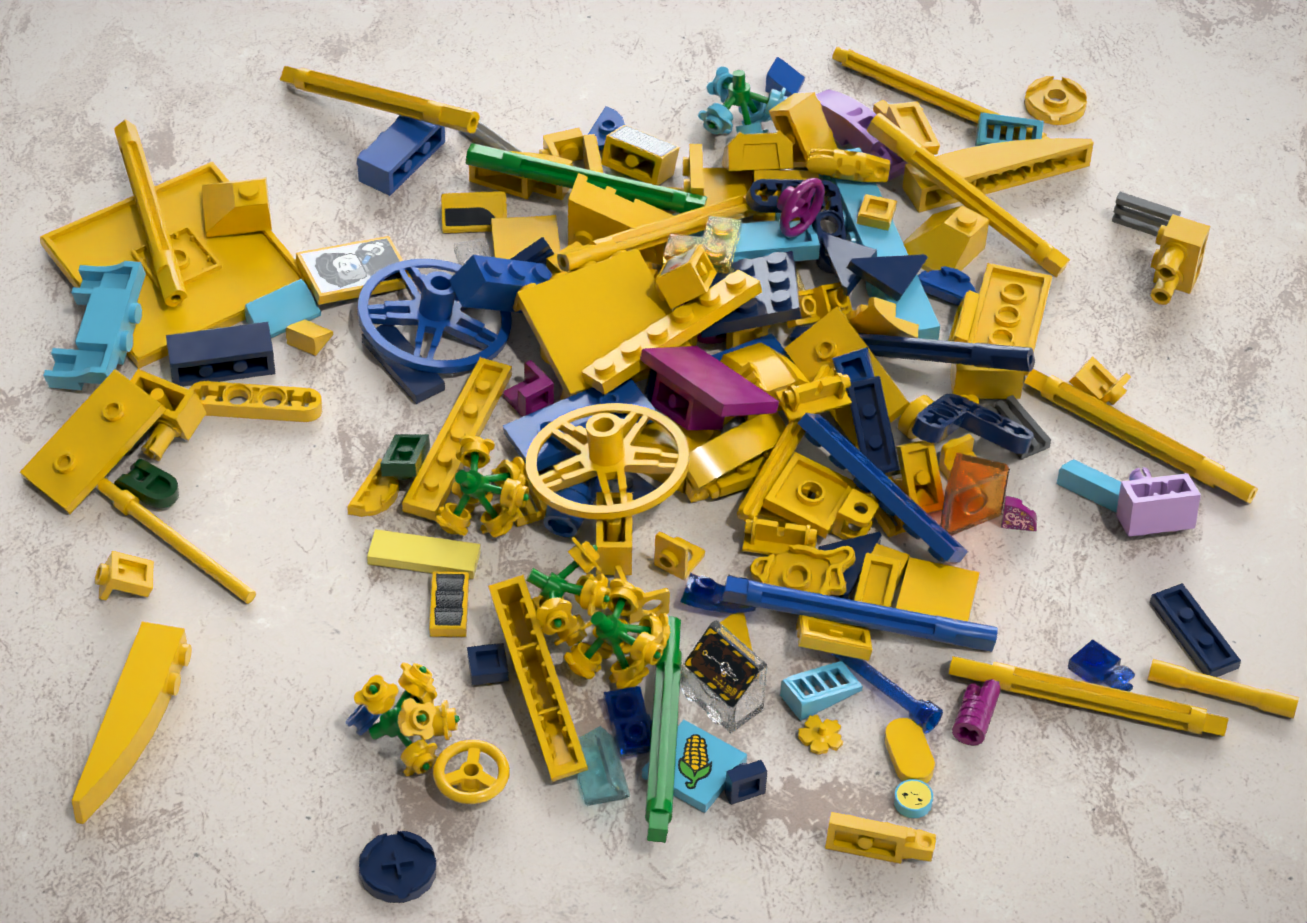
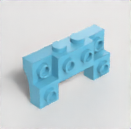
[679,213,820,266]
[43,261,146,390]

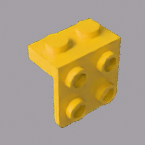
[682,144,753,217]

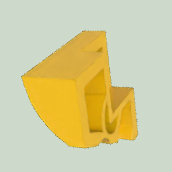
[846,297,919,338]

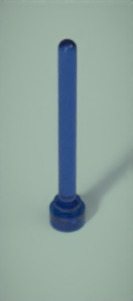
[831,653,943,734]

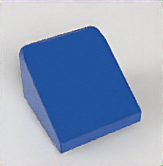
[765,57,805,98]
[832,347,875,390]

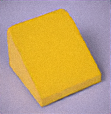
[286,319,334,356]

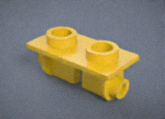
[775,373,852,422]
[742,516,818,556]

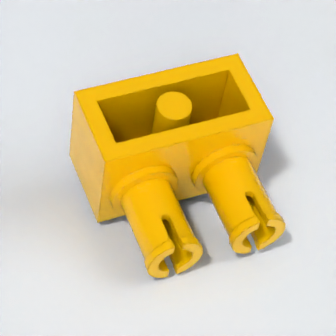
[1150,214,1211,305]
[131,369,206,461]

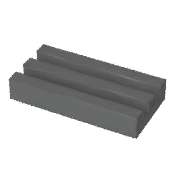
[1112,191,1181,237]
[985,395,1051,460]

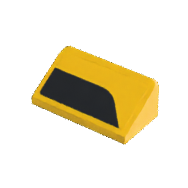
[441,191,507,233]

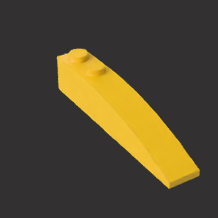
[902,138,1094,213]
[488,575,588,782]
[71,621,192,824]

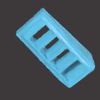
[975,112,1044,147]
[780,661,863,721]

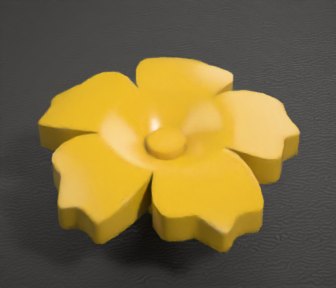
[798,714,843,755]

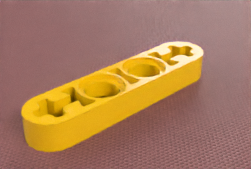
[189,381,323,422]

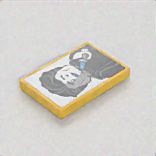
[295,236,413,305]

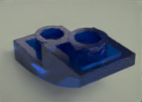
[680,573,757,613]
[603,686,652,757]

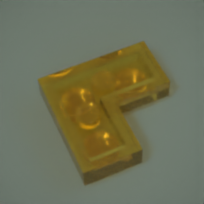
[663,216,742,274]

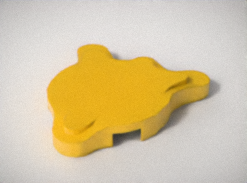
[750,544,856,622]

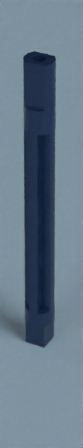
[790,326,1035,372]

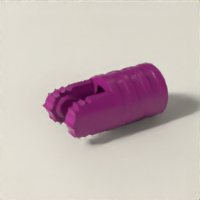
[952,679,1001,746]

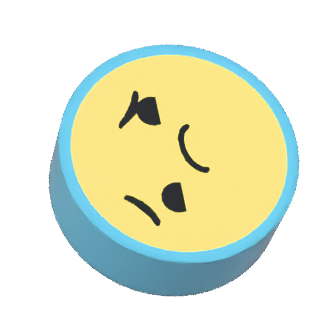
[894,779,933,818]

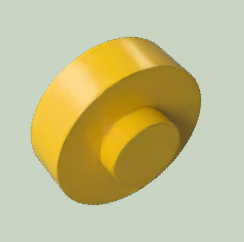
[898,395,935,439]

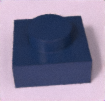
[467,643,509,685]
[725,760,768,805]

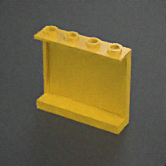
[513,248,691,400]

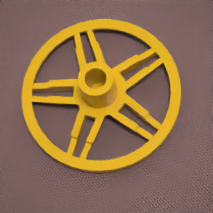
[526,403,690,519]

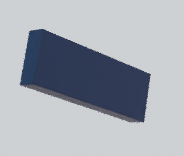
[361,325,445,404]
[847,376,901,477]
[1150,583,1241,677]

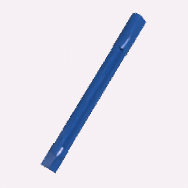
[723,576,998,652]

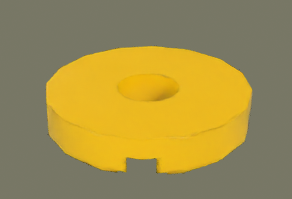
[1024,76,1087,125]

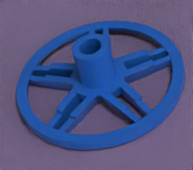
[357,259,512,373]

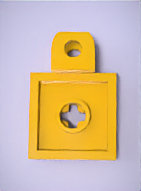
[762,452,879,540]

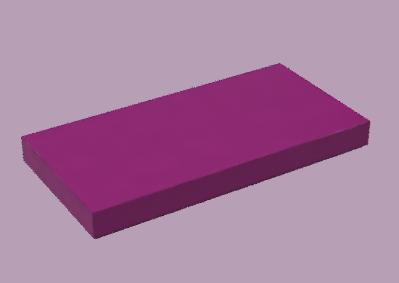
[640,346,779,417]

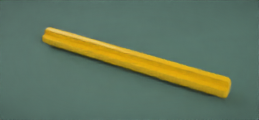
[737,365,837,522]

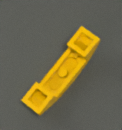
[687,412,786,490]

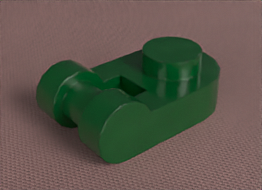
[114,459,179,508]

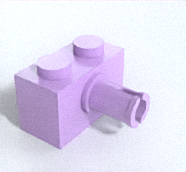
[1116,467,1201,537]

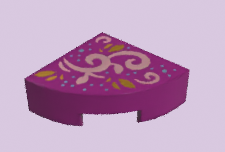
[1001,496,1037,532]

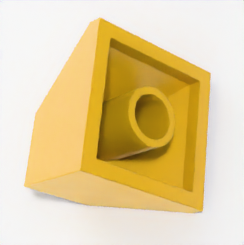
[202,177,272,237]
[903,205,989,272]

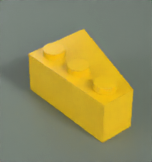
[568,173,673,265]

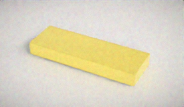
[367,529,481,579]

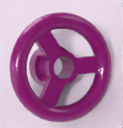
[777,178,825,238]

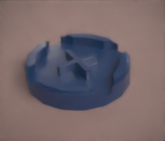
[359,831,437,903]

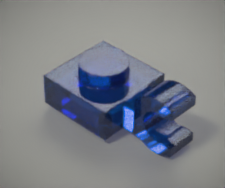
[1068,639,1135,692]

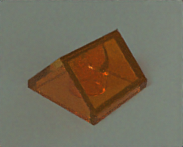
[940,452,1010,536]

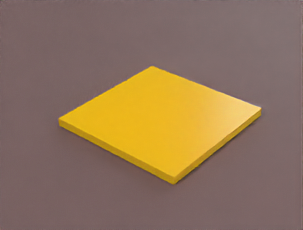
[40,161,310,369]

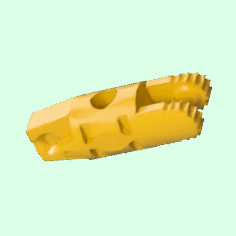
[806,148,890,182]

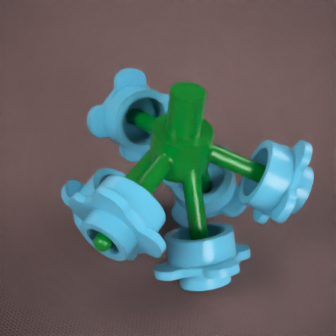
[698,66,787,139]

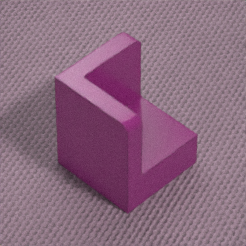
[503,360,554,417]

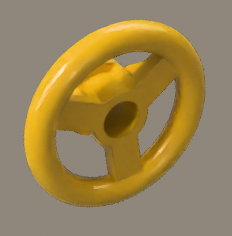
[433,740,510,804]

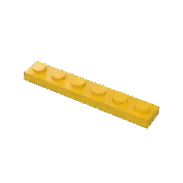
[581,270,762,395]
[402,357,512,521]

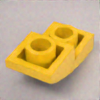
[787,282,852,328]

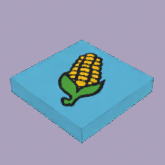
[642,720,747,813]

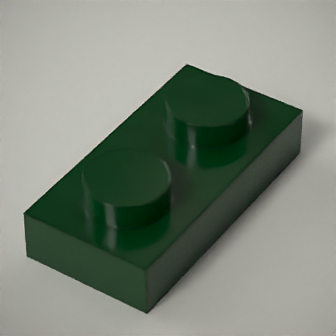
[380,434,430,480]

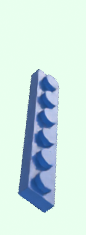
[797,413,968,563]

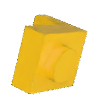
[1069,356,1131,405]

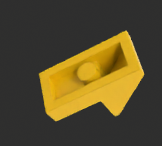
[895,440,946,513]

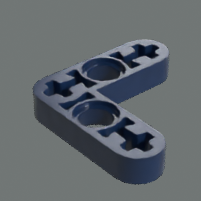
[746,179,847,273]
[912,394,1034,454]

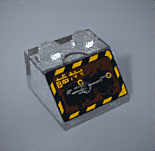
[680,620,767,734]

